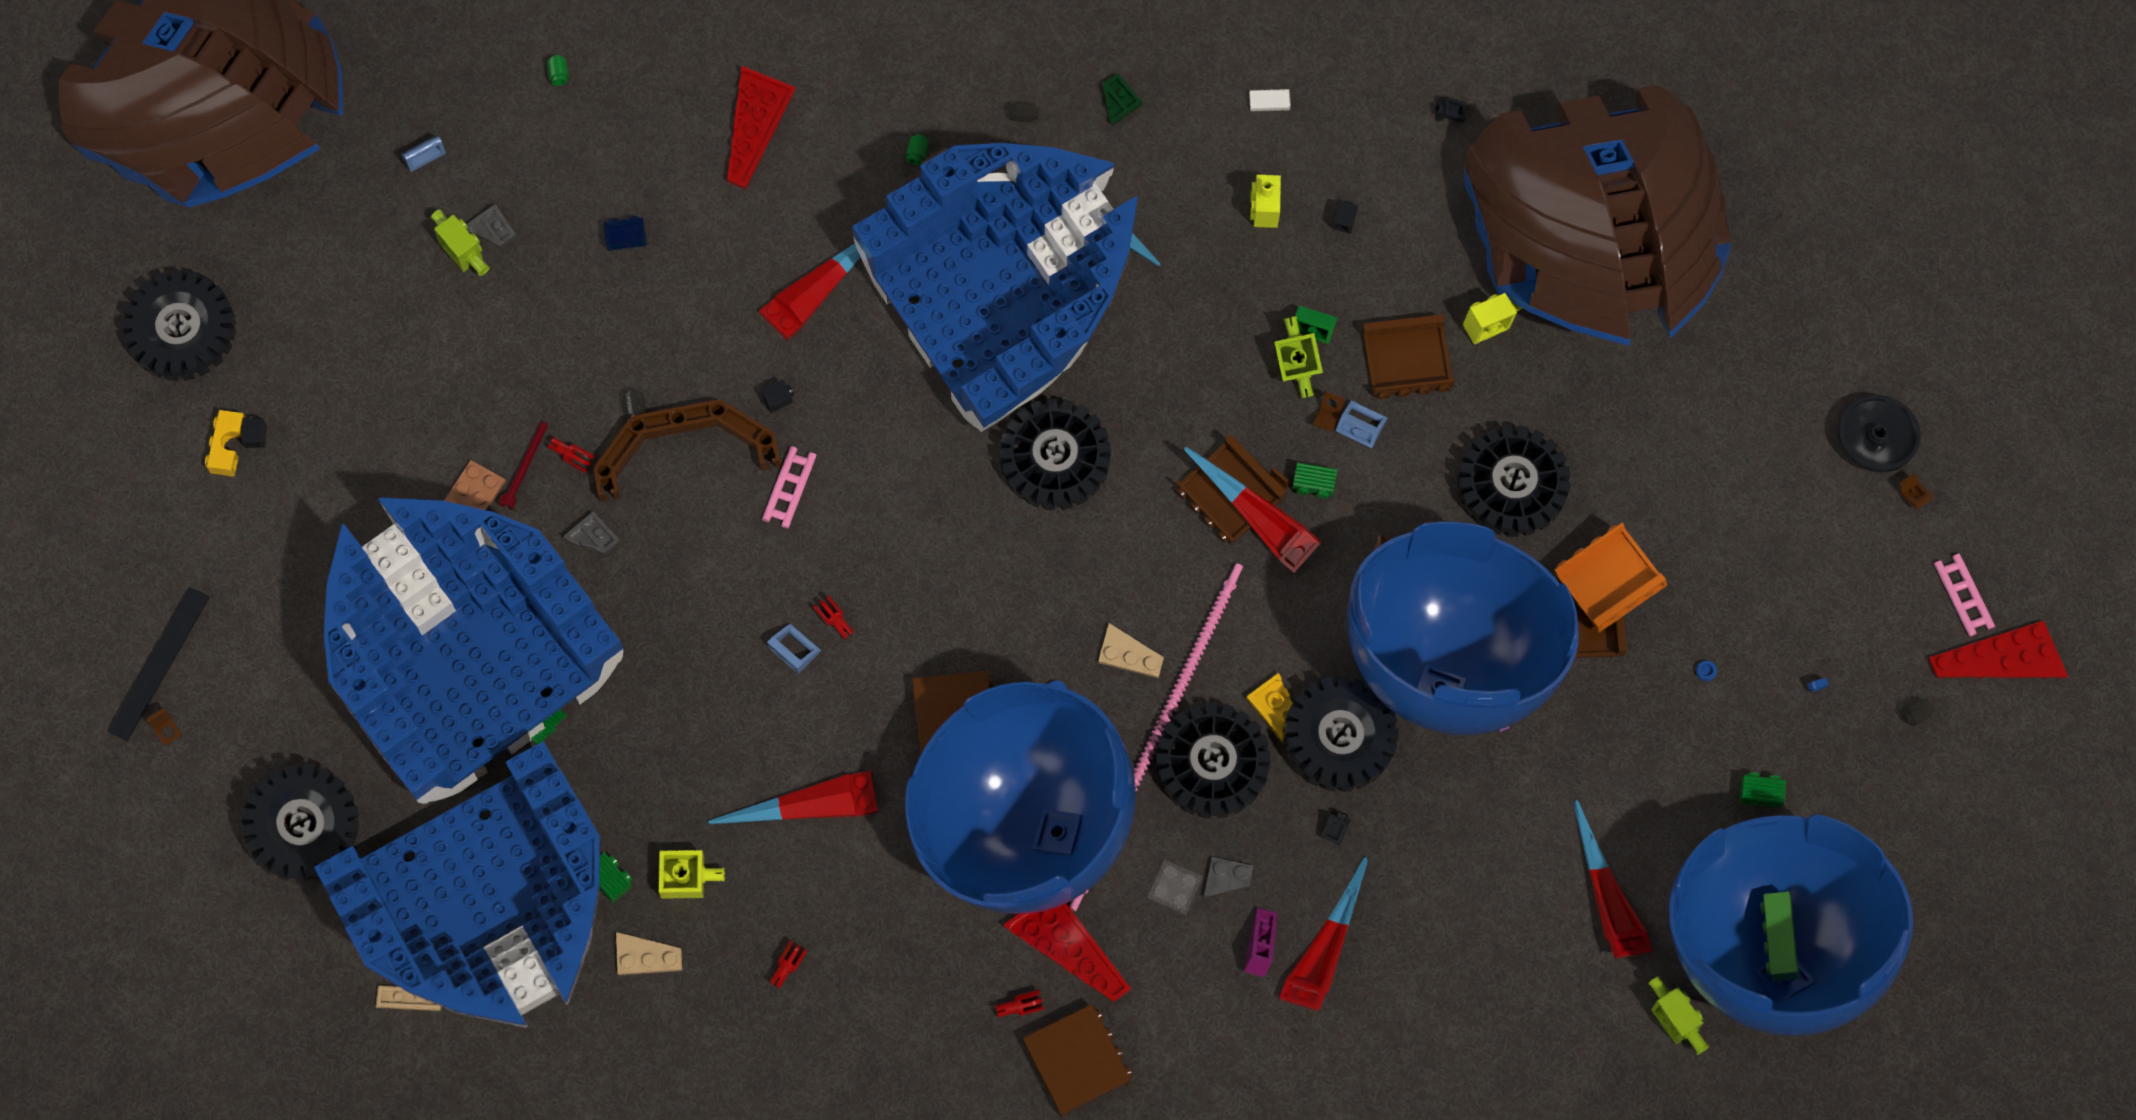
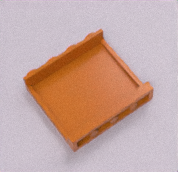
[1554,523,1667,633]

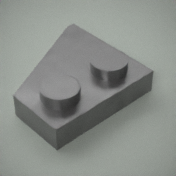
[1204,857,1253,898]

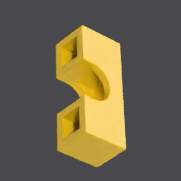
[205,410,246,477]

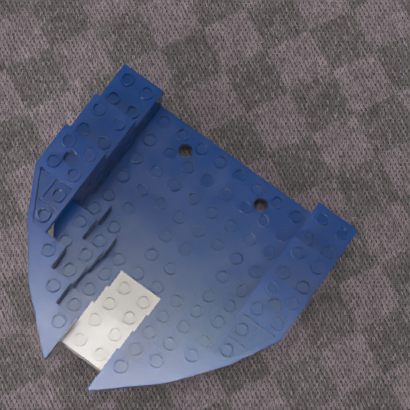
[852,143,1138,432]
[324,498,623,804]
[314,741,600,1028]

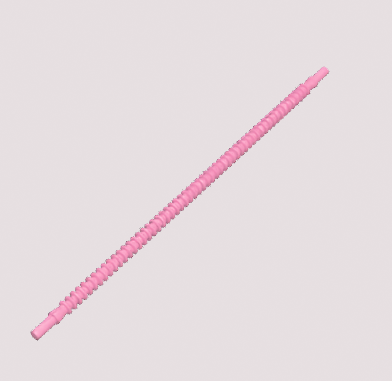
[1069,563,1243,912]

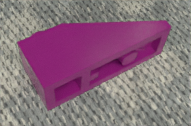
[1244,908,1277,977]

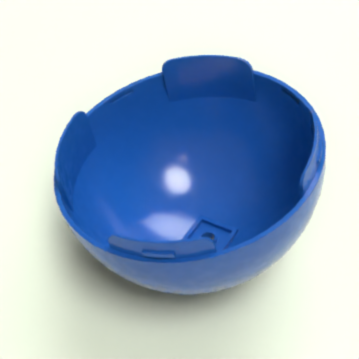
[1347,522,1579,735]
[905,682,1136,914]
[1669,814,1913,1036]

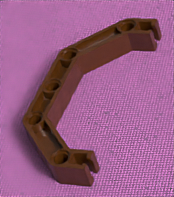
[594,400,781,502]

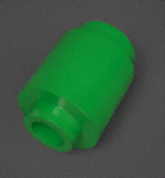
[547,55,569,86]
[906,134,929,165]

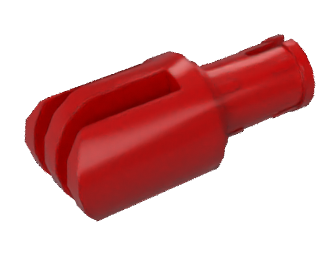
[548,437,594,473]
[813,594,854,640]
[769,940,808,989]
[995,989,1045,1018]

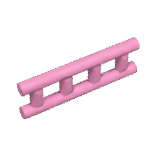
[762,446,817,529]
[1934,554,1996,637]

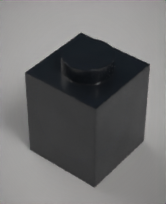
[1332,201,1358,234]
[761,380,794,413]
[241,416,267,448]

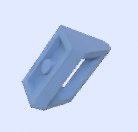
[401,136,446,172]
[1336,400,1388,448]
[767,623,821,674]

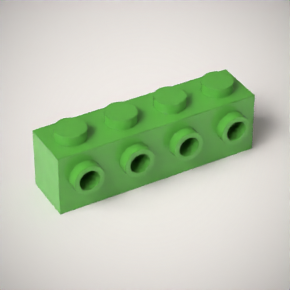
[1761,892,1799,982]

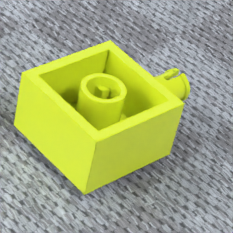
[1250,175,1281,228]
[1463,293,1524,345]
[659,850,725,898]

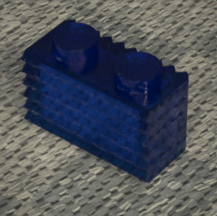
[603,216,648,251]

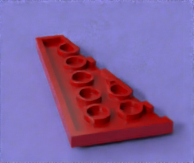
[727,66,796,190]
[1928,620,2068,678]
[1003,903,1131,1003]

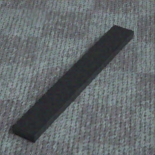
[108,588,209,742]

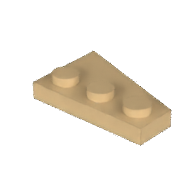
[1098,623,1164,678]
[616,932,682,975]

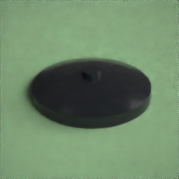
[1838,395,1921,473]

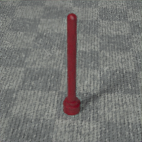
[498,421,548,510]

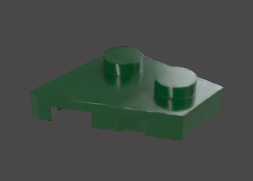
[1102,73,1142,126]

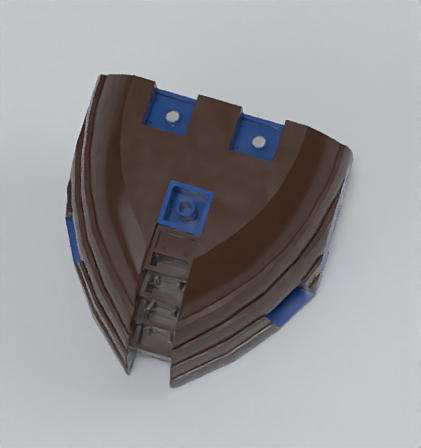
[59,0,343,207]
[1464,85,1731,346]

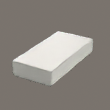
[1249,90,1290,111]

